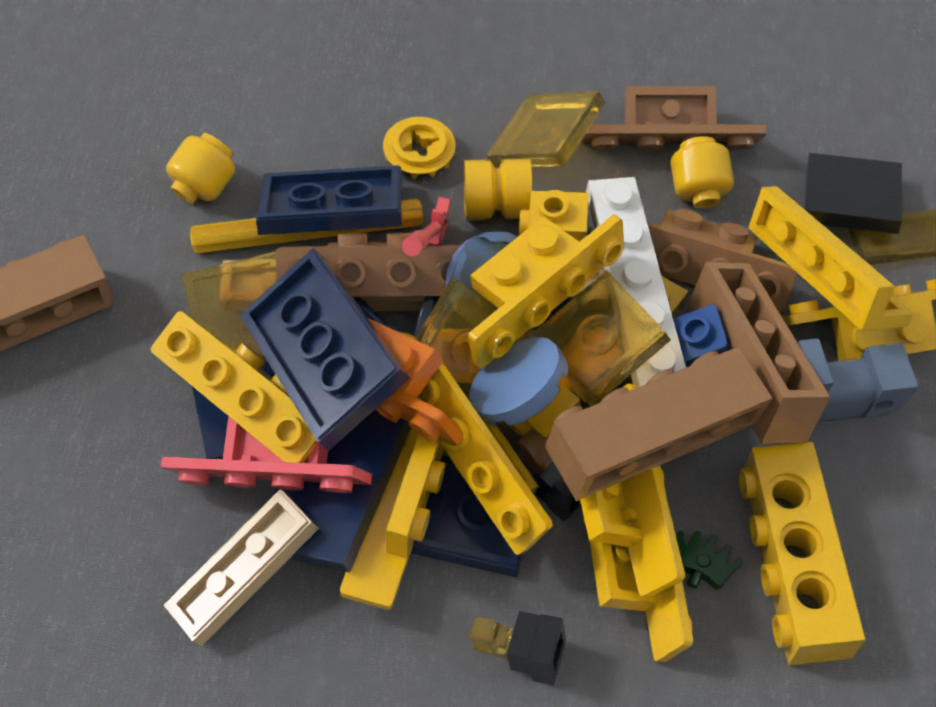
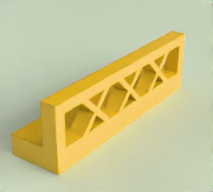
[748,186,913,331]

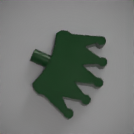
[676,531,743,590]

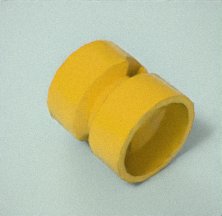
[464,158,532,221]

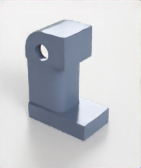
[798,338,919,421]

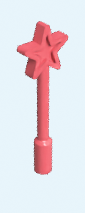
[402,197,451,257]

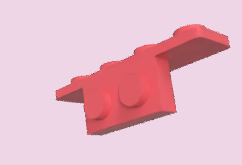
[161,416,372,493]

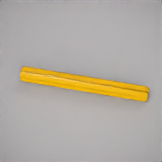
[190,199,423,253]

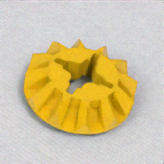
[383,117,455,180]

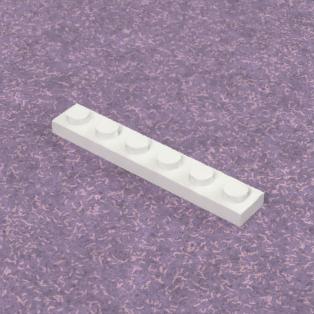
[586,177,686,387]

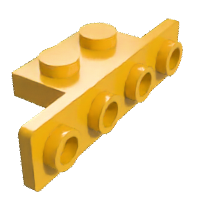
[468,214,624,369]
[782,279,936,361]
[151,311,318,463]
[417,362,553,555]
[580,383,685,597]
[340,428,446,610]
[589,466,693,662]

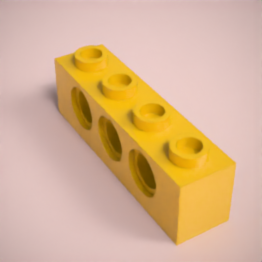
[738,442,865,666]

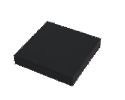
[804,153,902,234]

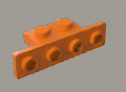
[368,318,463,446]

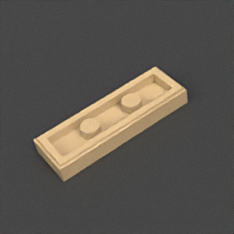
[164,489,319,646]

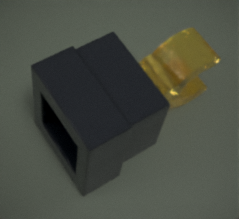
[469,611,567,686]

